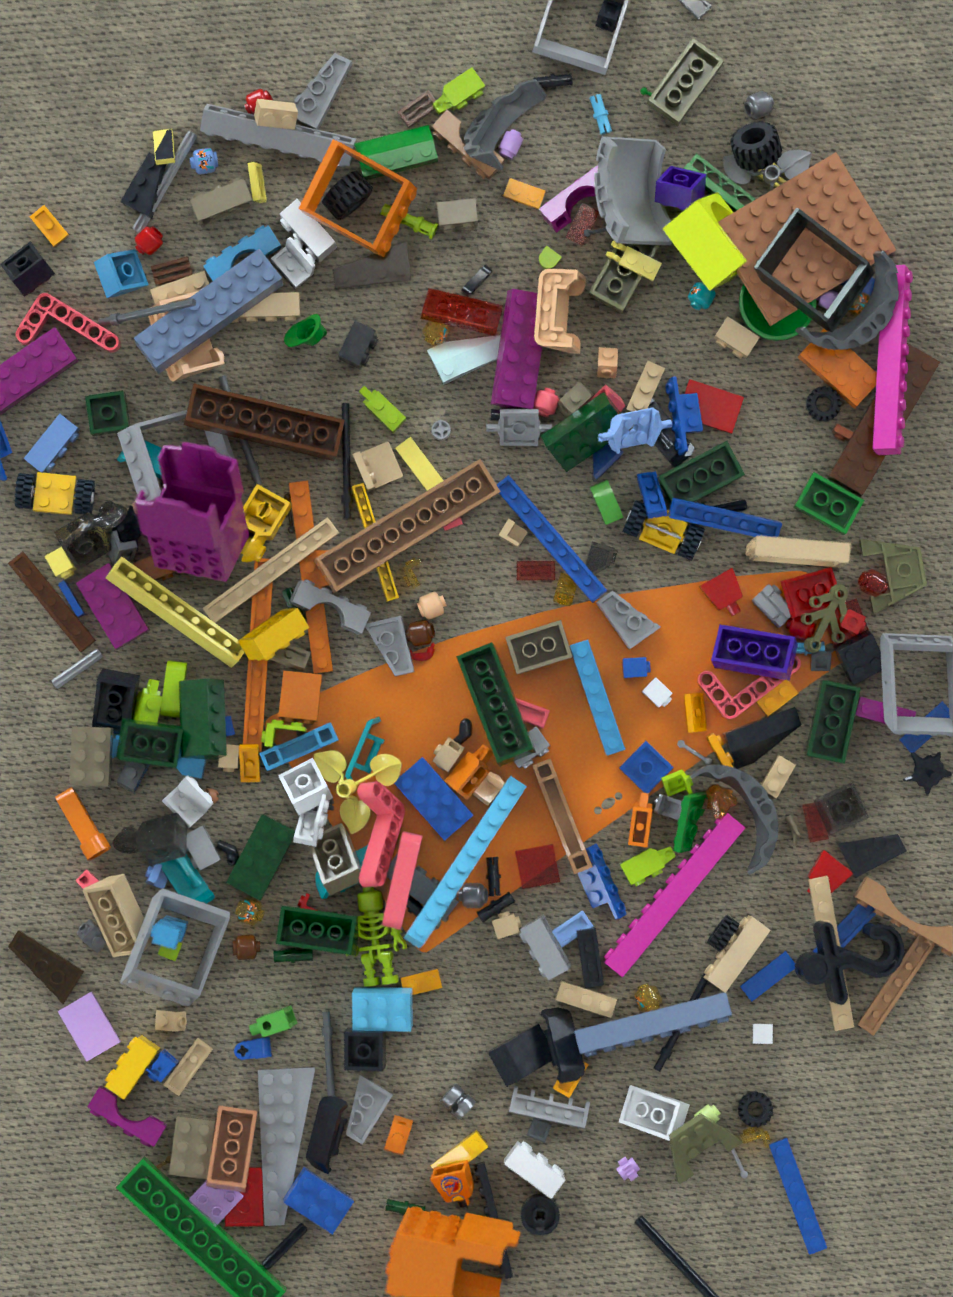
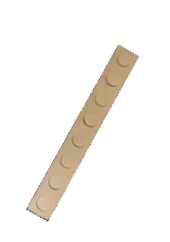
[203,517,339,623]
[808,876,854,1031]

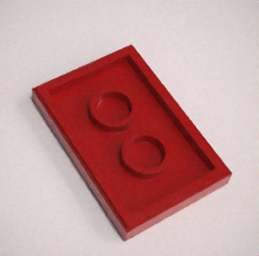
[685,379,744,434]
[780,567,841,619]
[225,1167,264,1227]

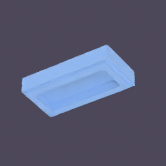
[552,910,593,947]

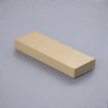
[163,1038,213,1096]

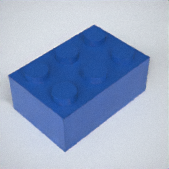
[282,1167,354,1234]

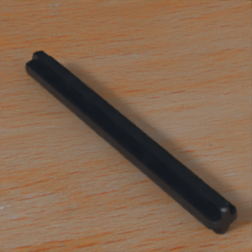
[635,1215,719,1297]

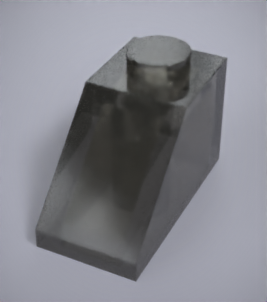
[586,541,617,575]

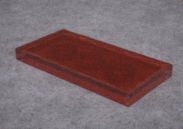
[420,288,503,336]

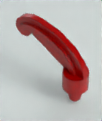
[410,643,435,661]

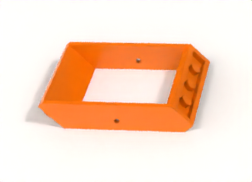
[298,139,417,257]

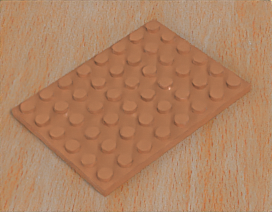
[718,153,896,326]

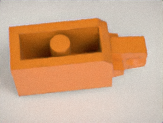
[444,745,493,800]
[628,792,653,847]

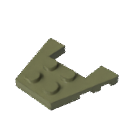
[859,539,927,614]
[669,1113,743,1184]

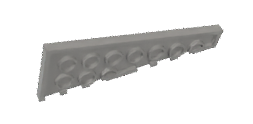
[258,1067,315,1226]

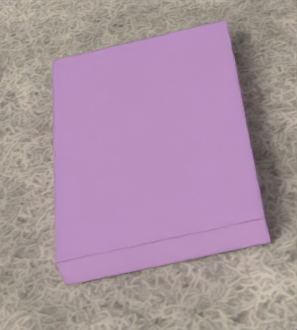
[58,992,121,1061]

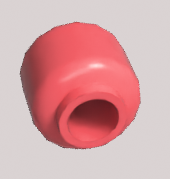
[533,387,560,417]

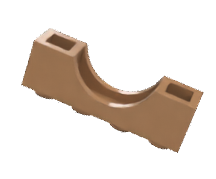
[432,110,505,180]

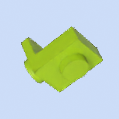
[661,769,693,797]

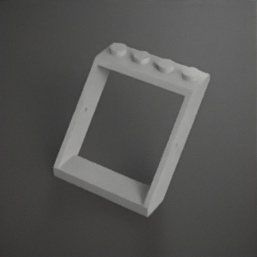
[532,0,629,75]
[117,410,235,502]
[880,633,953,737]
[120,888,230,1006]

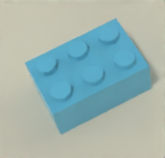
[352,987,413,1032]

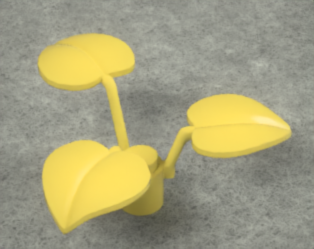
[314,750,402,834]

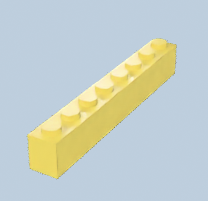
[105,556,244,668]

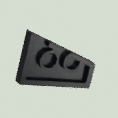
[120,152,166,219]
[837,834,907,878]

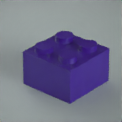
[654,166,706,211]

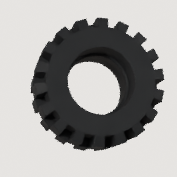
[730,121,782,171]
[322,170,373,220]

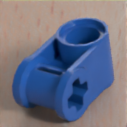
[234,1037,272,1060]

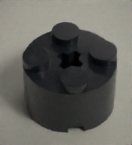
[521,1193,560,1235]

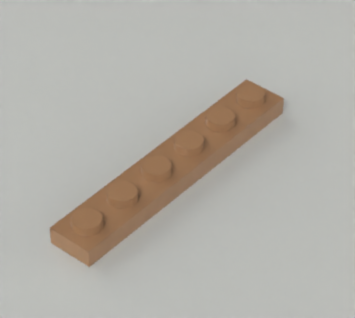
[857,935,936,1036]

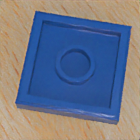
[619,741,674,793]

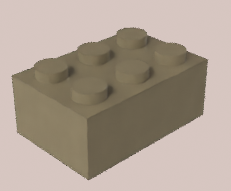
[190,178,254,227]
[505,620,572,675]
[69,726,113,786]
[309,823,361,895]
[169,1114,217,1179]

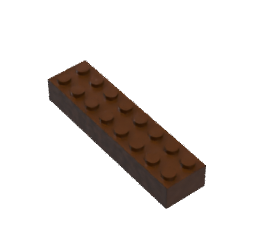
[827,343,940,497]
[184,383,345,461]

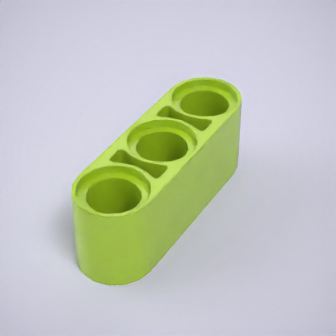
[160,660,187,718]

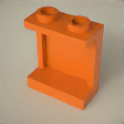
[278,671,323,725]

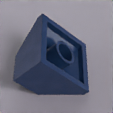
[592,444,624,482]

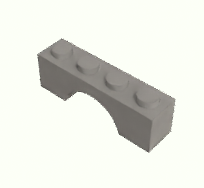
[289,579,371,635]

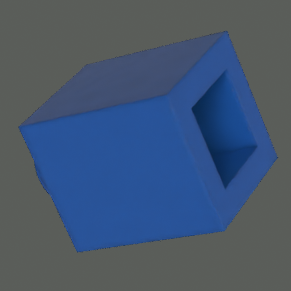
[622,657,651,678]

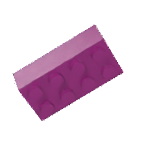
[76,563,150,650]

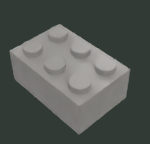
[519,914,571,981]

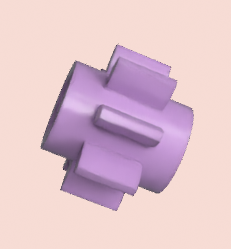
[616,1157,640,1181]

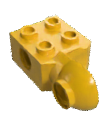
[241,484,292,562]

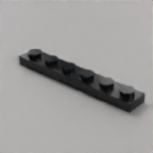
[474,1161,513,1279]

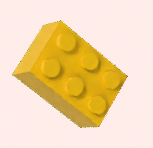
[238,608,309,661]
[105,1035,160,1099]

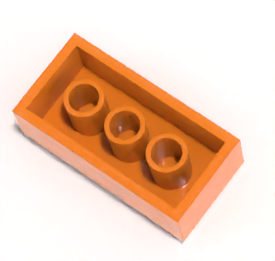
[798,328,877,409]

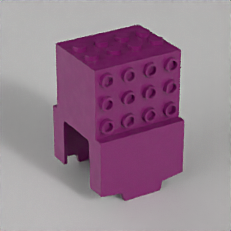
[135,442,249,582]

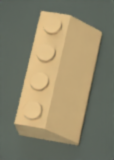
[82,874,153,957]

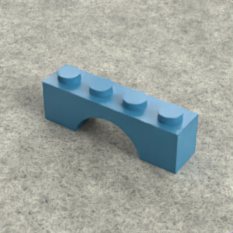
[204,225,282,281]
[259,722,339,771]
[150,915,188,949]

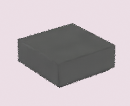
[811,651,832,671]
[527,1118,552,1143]

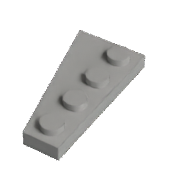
[294,53,353,130]

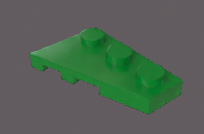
[673,791,711,853]

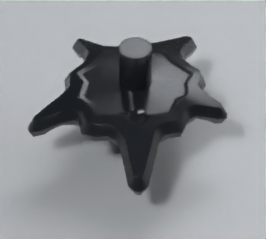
[104,505,142,552]
[903,752,952,795]

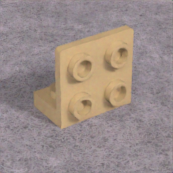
[352,442,403,492]

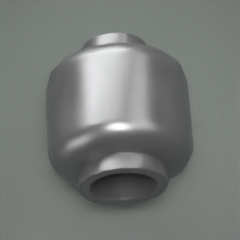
[744,91,774,119]
[458,883,488,908]

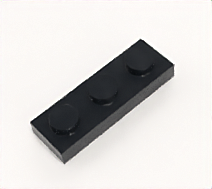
[576,927,604,988]

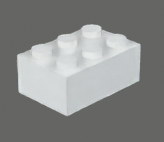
[280,199,337,263]
[504,1141,565,1199]

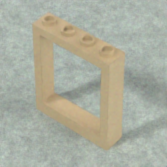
[746,536,851,568]

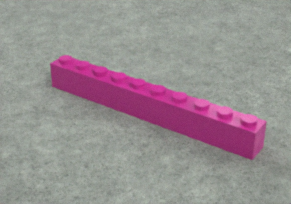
[873,265,913,455]
[604,813,745,978]

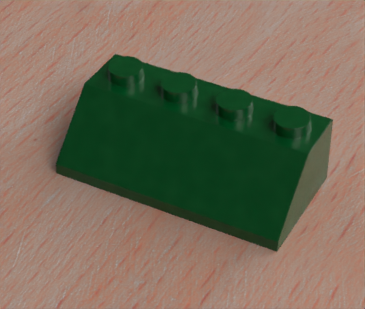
[179,678,227,760]
[276,905,359,956]

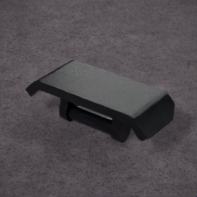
[648,398,695,468]
[541,1007,585,1083]
[306,1095,348,1174]

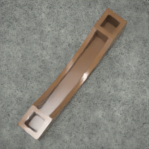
[532,759,592,874]
[854,876,953,957]

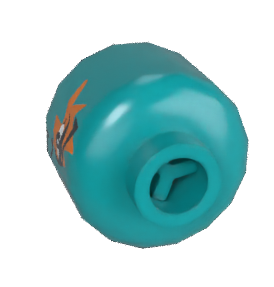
[688,281,716,310]

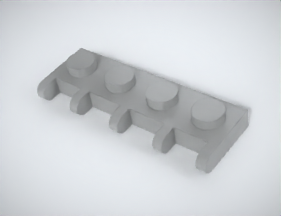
[509,1085,590,1129]

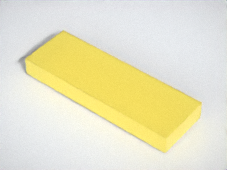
[395,437,444,491]

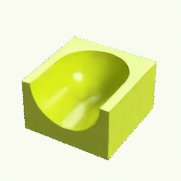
[662,192,747,291]

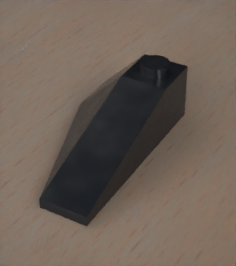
[723,707,802,769]

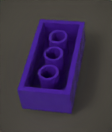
[711,625,798,681]

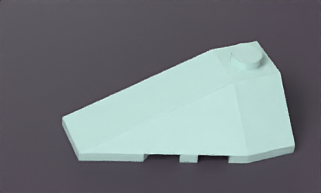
[427,335,501,385]

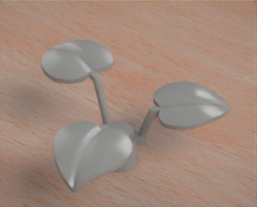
[723,150,812,191]

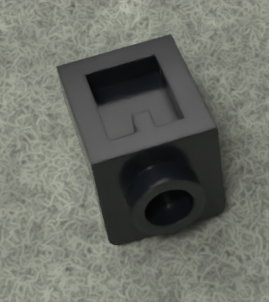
[595,0,623,32]

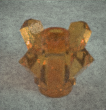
[706,784,738,819]

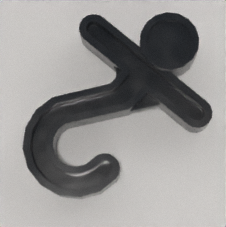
[795,920,904,1005]

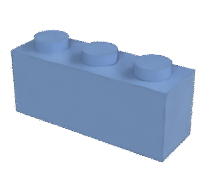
[24,414,80,473]

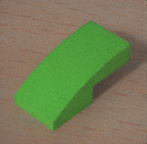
[590,480,624,525]

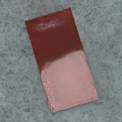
[565,203,599,246]
[517,561,555,581]
[802,801,829,843]

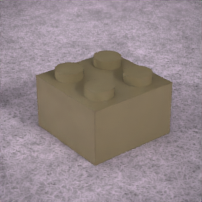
[437,198,478,234]

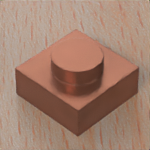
[832,424,854,442]

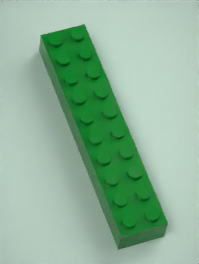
[116,1156,287,1297]

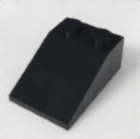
[92,668,140,735]
[488,1023,553,1087]

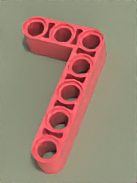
[16,293,121,353]
[697,656,801,719]
[357,781,405,887]
[382,831,422,930]

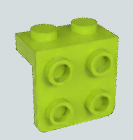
[261,720,307,748]

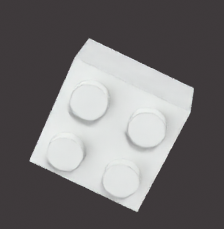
[278,758,333,815]

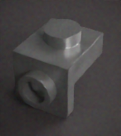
[654,794,682,820]
[77,919,107,953]

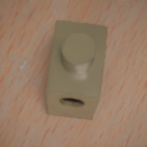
[557,381,594,418]

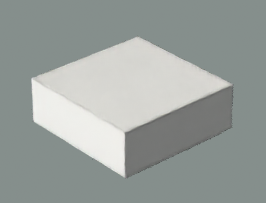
[753,1024,773,1044]

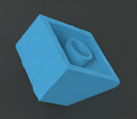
[94,249,149,298]

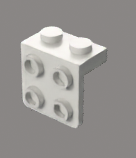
[271,237,315,289]
[162,776,213,829]
[293,794,329,847]

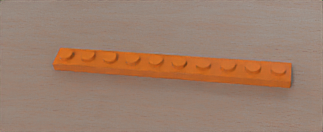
[289,480,333,674]
[243,558,273,752]

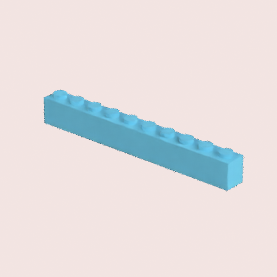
[404,776,527,949]

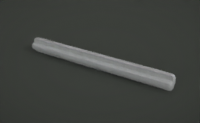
[133,131,197,233]

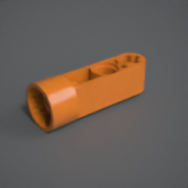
[55,787,111,861]

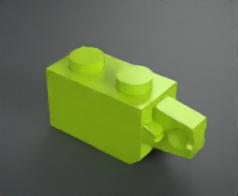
[433,67,485,115]
[359,386,406,434]
[132,679,163,723]
[619,846,676,886]

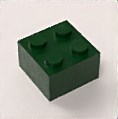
[85,390,130,436]

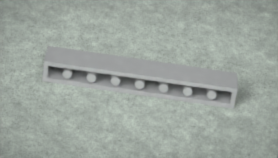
[200,104,356,167]

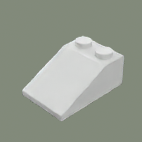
[619,1085,690,1140]

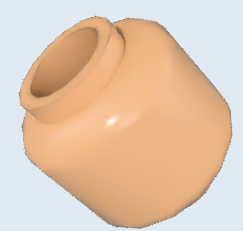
[417,592,447,620]

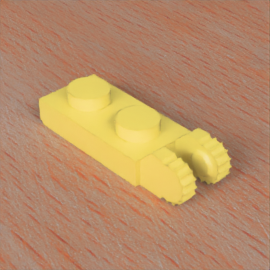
[606,241,662,281]

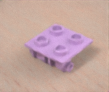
[189,1180,244,1225]

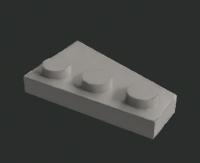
[596,591,661,649]
[365,616,415,677]
[346,1074,393,1145]

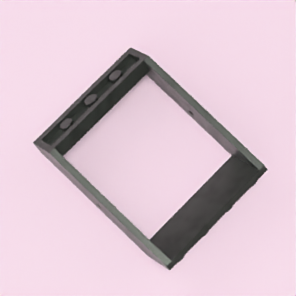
[754,208,874,333]

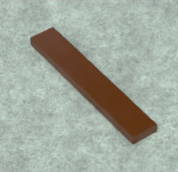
[8,551,96,653]

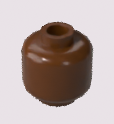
[405,619,435,647]
[232,935,260,960]

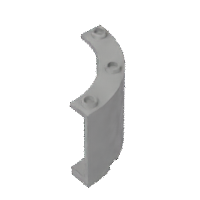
[594,136,672,245]

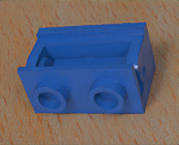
[146,1049,179,1083]

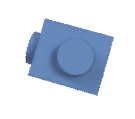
[145,863,168,889]

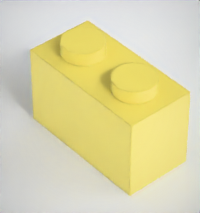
[45,547,77,580]

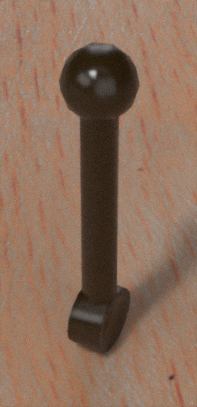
[284,493,295,533]

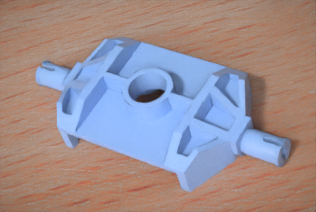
[598,408,672,454]

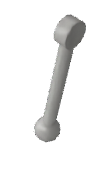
[677,740,712,765]
[731,1148,748,1178]

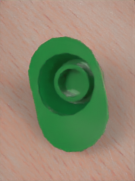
[284,314,327,347]

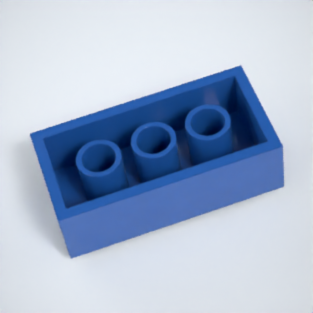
[394,757,473,841]

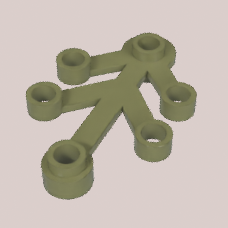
[801,584,848,653]

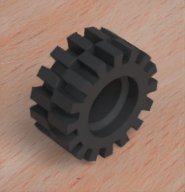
[806,386,842,422]
[707,915,740,952]
[738,1091,773,1128]

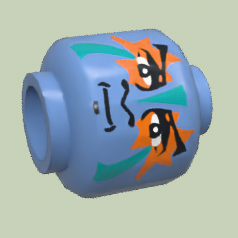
[190,148,218,174]

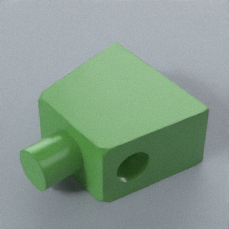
[249,1005,297,1037]

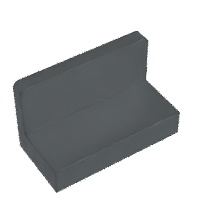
[107,531,137,567]

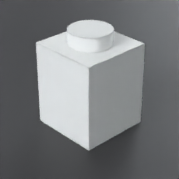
[642,677,672,708]

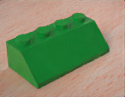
[355,125,438,180]

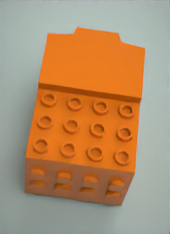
[386,1207,521,1297]

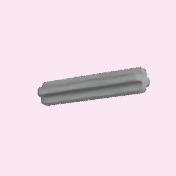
[52,649,103,688]

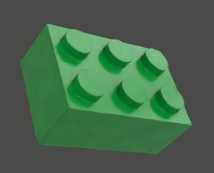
[793,472,865,536]

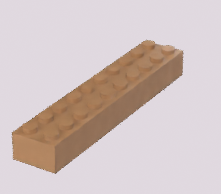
[314,459,500,594]

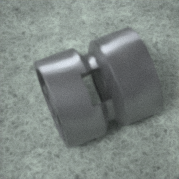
[439,1083,476,1120]

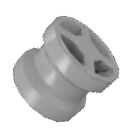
[432,420,451,440]

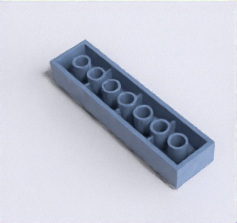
[134,249,283,374]
[574,992,732,1057]

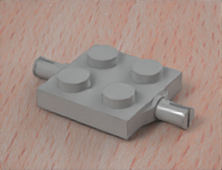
[486,409,552,446]

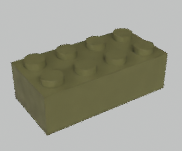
[647,38,724,127]
[588,244,660,314]

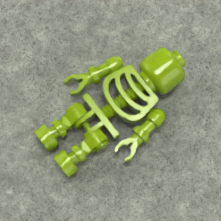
[346,887,407,987]

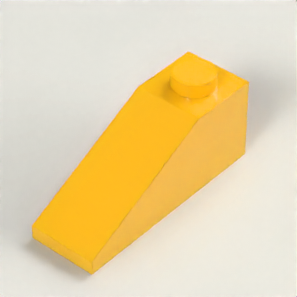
[430,1130,488,1169]

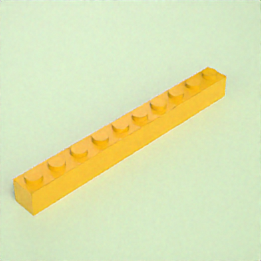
[351,483,399,602]

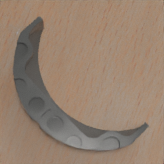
[463,79,547,171]
[795,250,899,350]
[689,765,778,875]

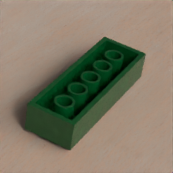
[456,642,536,766]

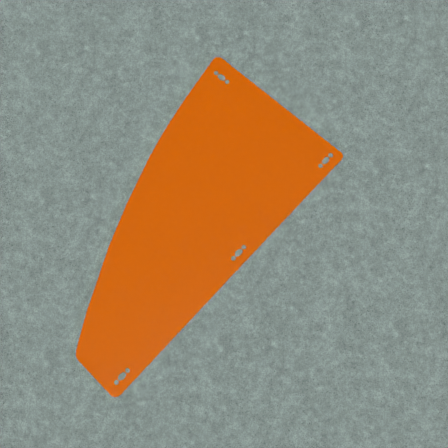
[265,571,855,952]

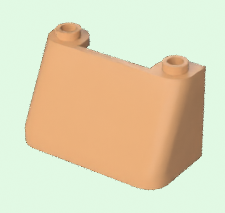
[534,269,586,354]
[148,291,225,382]

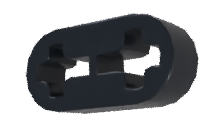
[461,264,493,297]

